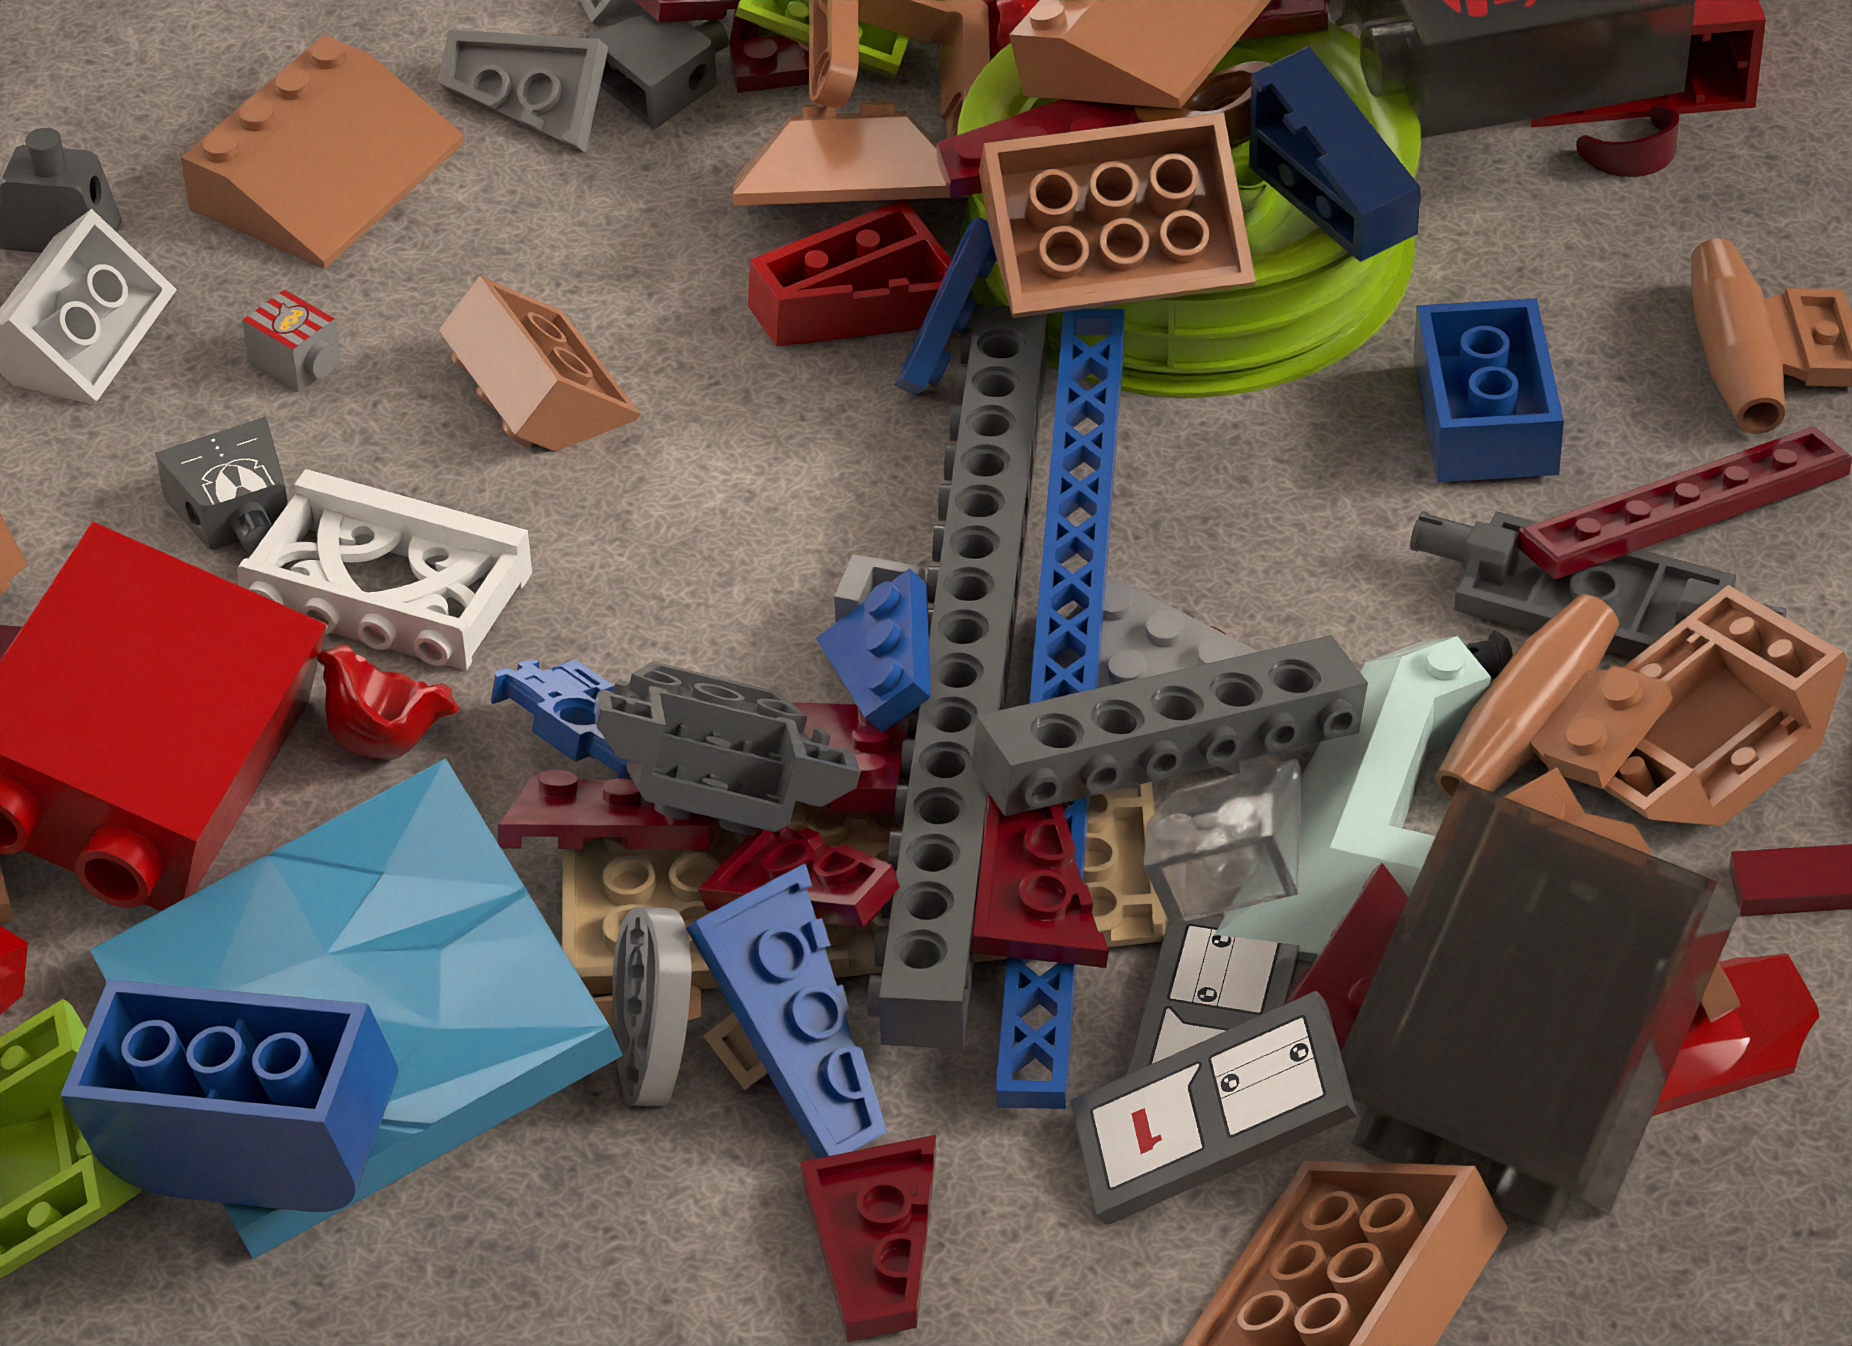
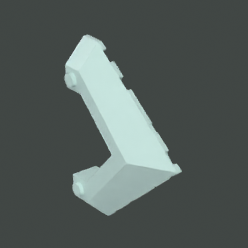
[1214,636,1677,983]

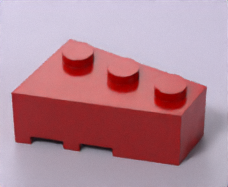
[748,199,951,347]

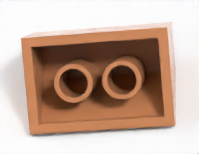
[438,276,641,451]

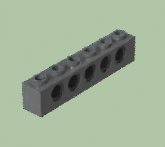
[971,635,1368,816]

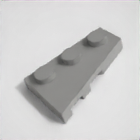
[437,29,609,153]

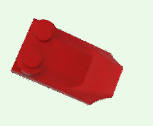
[1613,953,1820,1127]

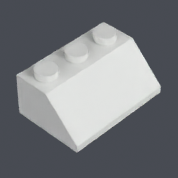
[0,209,177,405]

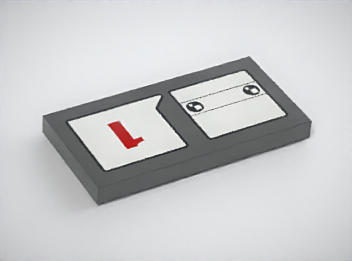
[1126,908,1299,1075]
[1070,991,1357,1225]

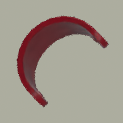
[1576,103,1679,177]

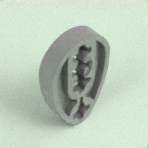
[613,907,691,1107]

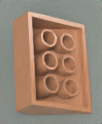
[1009,0,1271,109]
[181,34,465,269]
[979,112,1256,318]
[1181,1160,1508,1346]

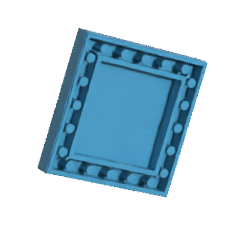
[90,758,623,1259]

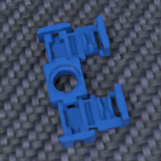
[491,659,632,780]

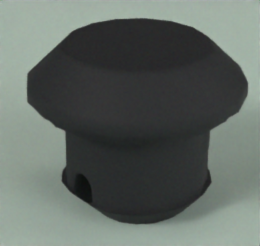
[1466,630,1513,680]

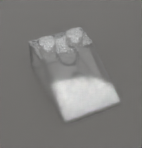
[1144,759,1301,925]

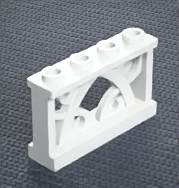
[237,469,532,671]

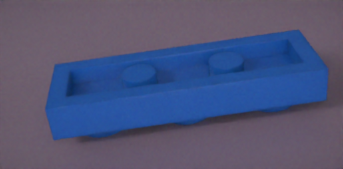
[894,216,997,395]

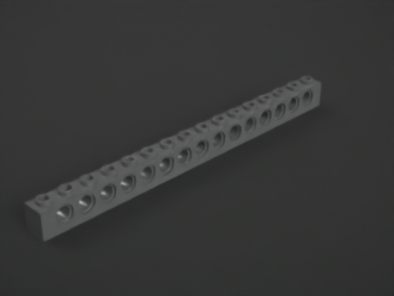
[868,304,1048,1049]

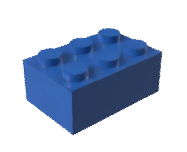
[1413,298,1564,482]

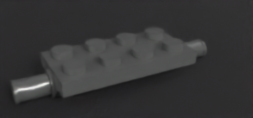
[1410,511,1786,659]

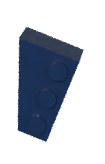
[1249,46,1421,262]

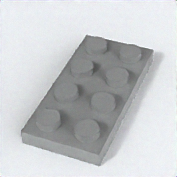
[1032,575,1260,778]

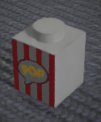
[242,289,341,392]

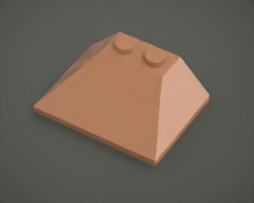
[732,102,970,206]
[1603,585,1848,826]

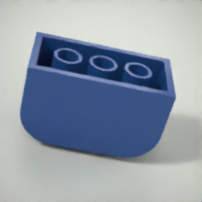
[60,979,398,1212]

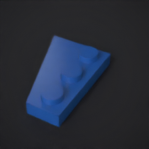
[816,568,931,733]

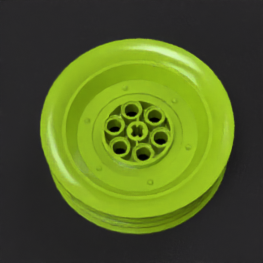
[957,21,1421,398]

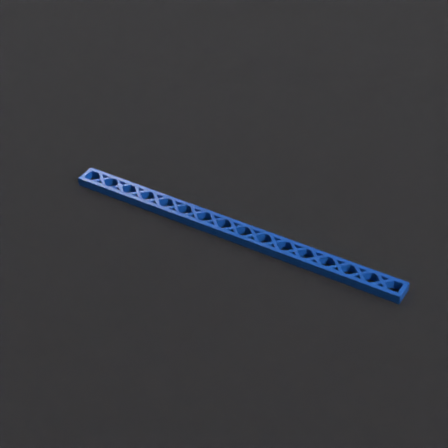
[995,309,1126,1109]

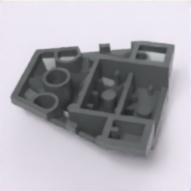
[594,661,861,835]

